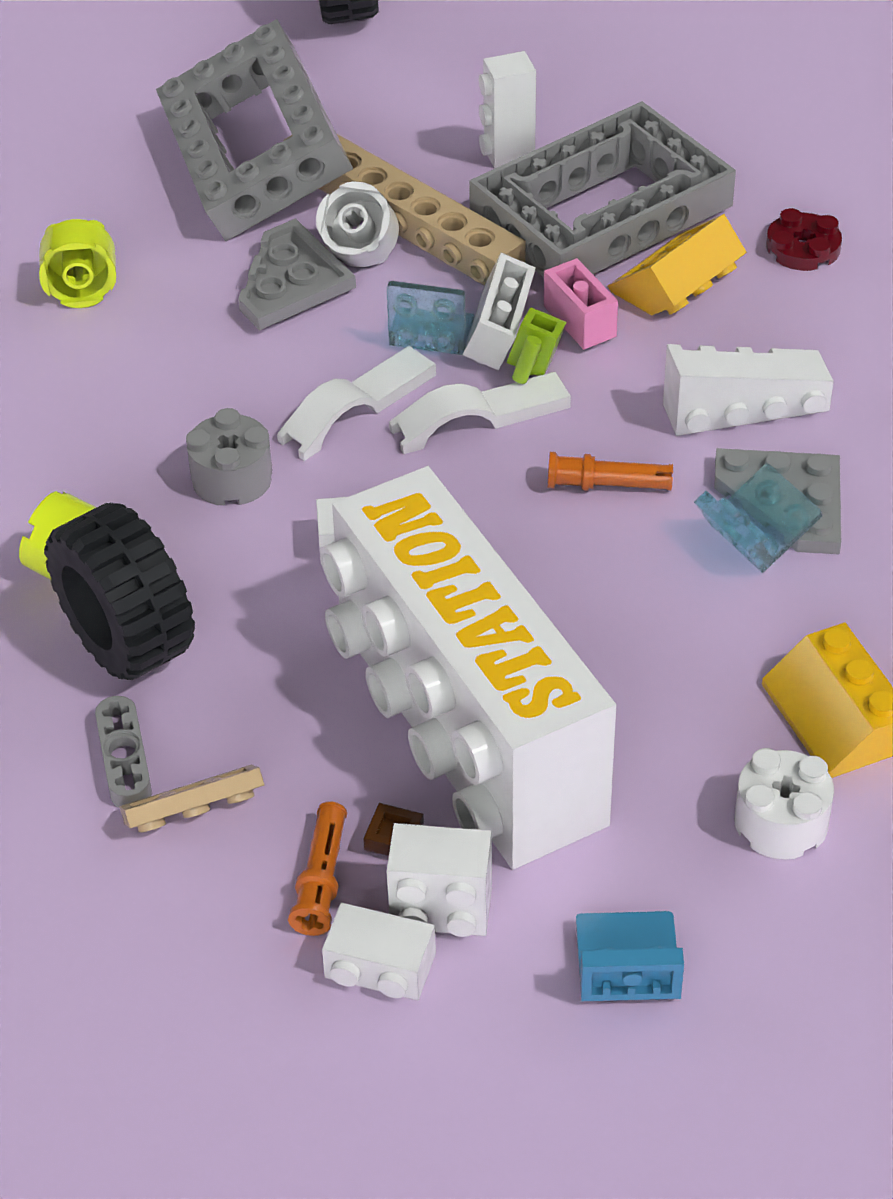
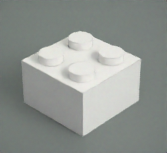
[387,823,492,937]

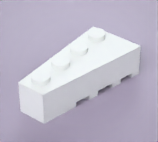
[663,344,834,436]

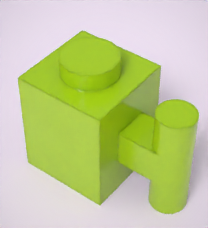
[506,307,567,384]

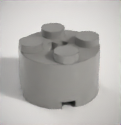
[186,408,272,506]

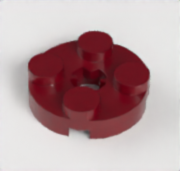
[766,208,842,271]

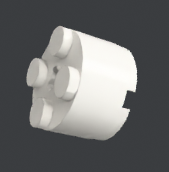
[316,181,399,267]
[734,748,834,859]

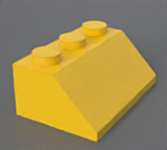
[608,214,747,315]
[762,622,893,778]

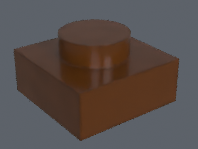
[363,803,424,856]

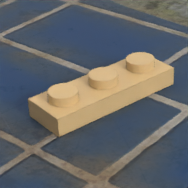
[119,764,264,832]

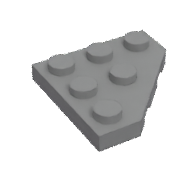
[238,218,356,330]
[714,448,841,554]

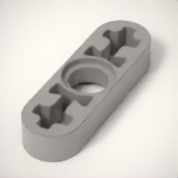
[95,696,152,808]

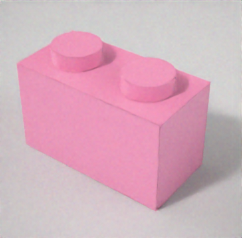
[544,258,618,350]

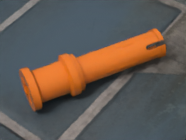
[547,452,673,491]
[288,801,347,936]

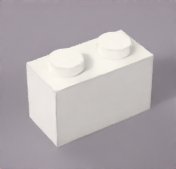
[322,902,436,1001]

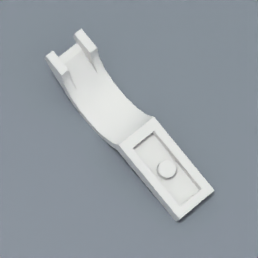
[277,346,436,461]
[389,372,571,454]

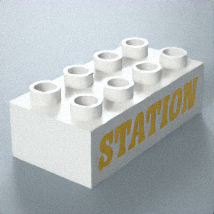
[320,466,616,870]

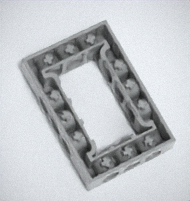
[156,19,353,241]
[469,101,736,277]

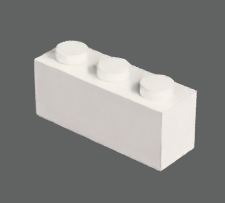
[479,51,536,169]
[463,253,536,370]

